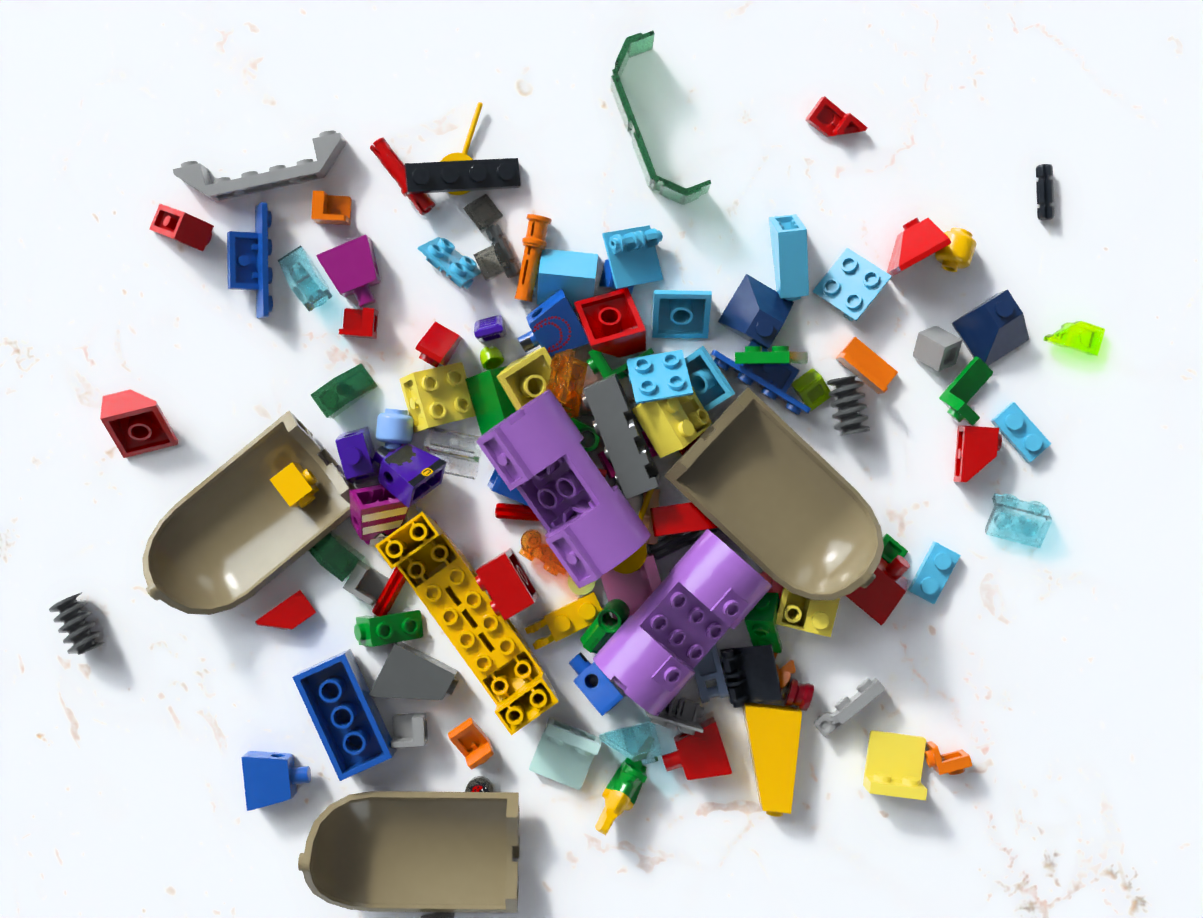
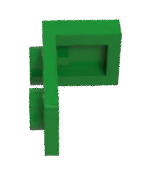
[586,348,654,380]
[939,356,993,426]
[745,593,783,653]
[354,610,424,647]

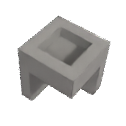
[913,326,962,372]
[343,562,389,606]
[391,712,428,748]

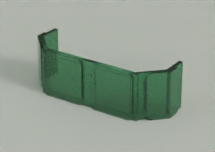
[610,30,712,205]

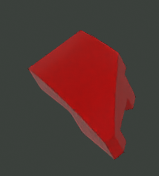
[805,96,868,137]
[255,590,316,630]

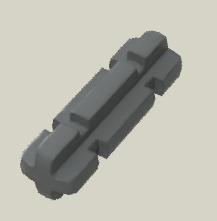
[486,224,520,278]

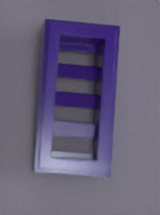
[474,315,507,343]

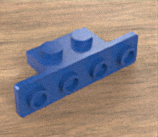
[227,202,273,319]
[710,341,811,416]

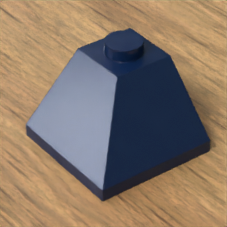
[717,273,794,350]
[951,289,1029,366]

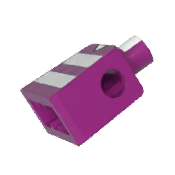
[349,485,409,546]

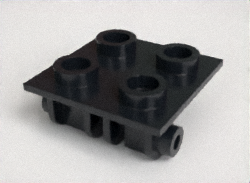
[720,644,783,708]

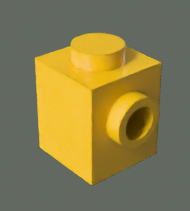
[270,462,319,508]

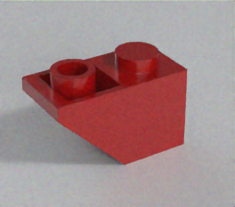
[415,321,462,367]

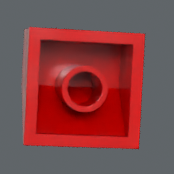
[475,548,539,620]

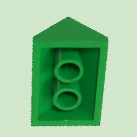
[465,366,516,435]

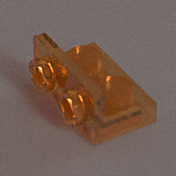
[545,349,588,418]

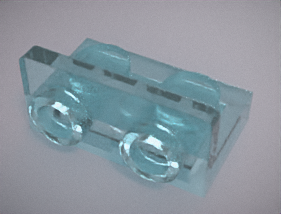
[984,494,1052,548]

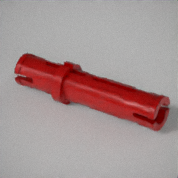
[370,137,436,216]

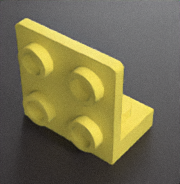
[399,362,476,433]
[863,730,928,801]

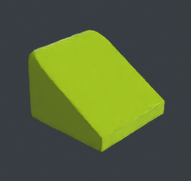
[791,369,831,412]

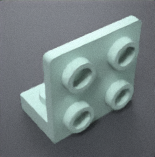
[529,717,601,790]

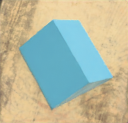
[537,249,598,309]
[652,290,712,339]
[685,346,735,411]

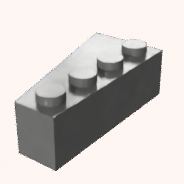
[581,373,661,499]

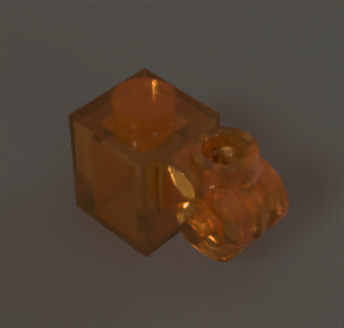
[518,529,567,576]

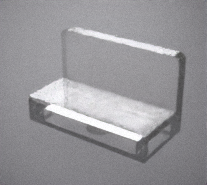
[423,427,482,480]

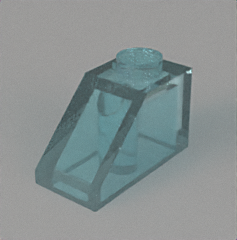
[278,245,333,312]
[599,721,663,765]

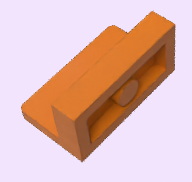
[836,337,898,394]

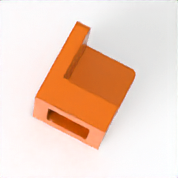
[311,190,352,225]

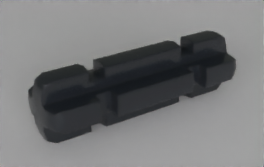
[1036,164,1055,220]

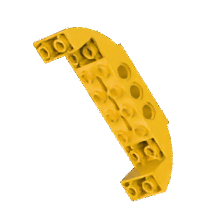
[375,511,559,736]

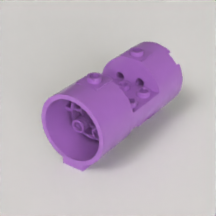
[476,390,651,588]
[593,529,772,716]

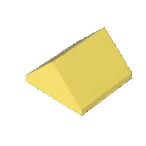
[496,347,573,411]

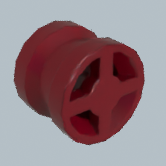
[783,678,814,712]

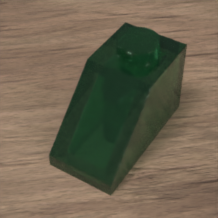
[310,363,378,419]
[308,531,365,582]

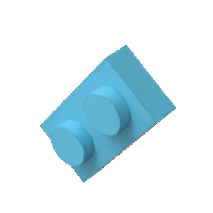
[991,402,1051,462]
[907,541,961,604]

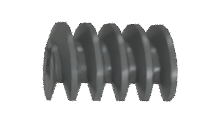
[827,375,870,435]
[49,592,105,655]

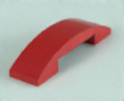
[650,502,718,537]

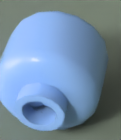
[376,408,414,449]

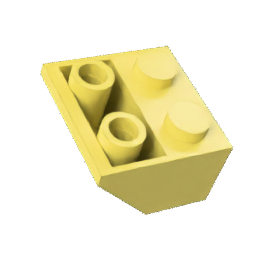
[632,387,713,458]
[776,587,840,637]

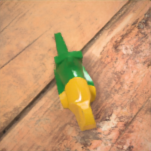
[595,735,655,836]

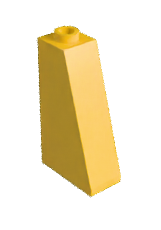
[742,702,802,817]

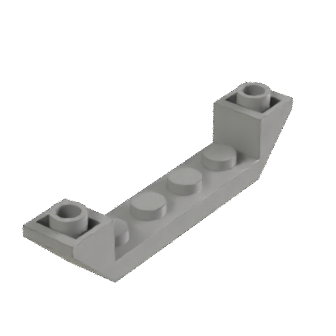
[172,130,346,201]

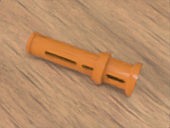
[514,214,552,302]

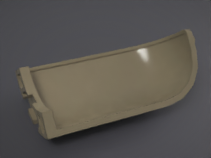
[664,387,884,600]
[142,410,356,615]
[298,791,520,913]

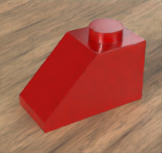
[149,204,214,251]
[953,426,1002,482]

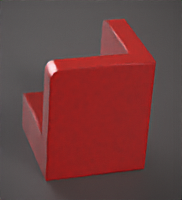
[339,308,379,339]

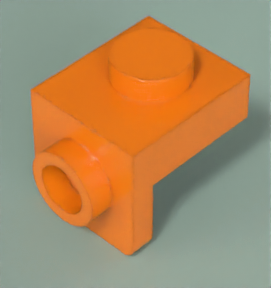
[448,717,494,770]
[925,741,972,775]

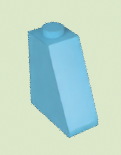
[769,214,809,301]

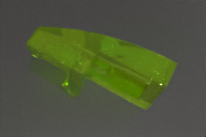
[1043,321,1105,356]

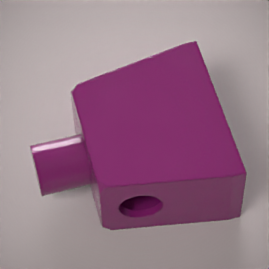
[316,234,381,308]

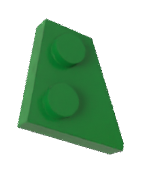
[735,346,808,364]

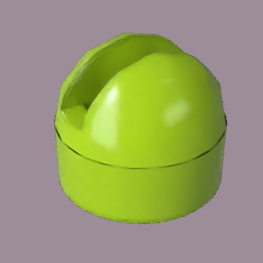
[480,346,504,370]

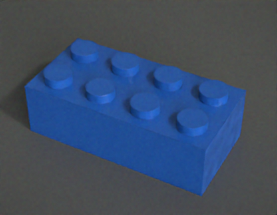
[292,649,397,781]

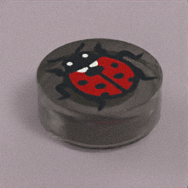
[465,776,494,792]

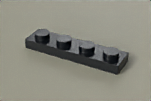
[404,158,521,194]

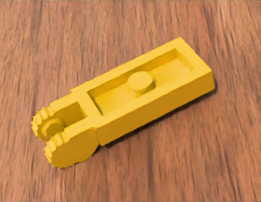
[524,591,602,650]

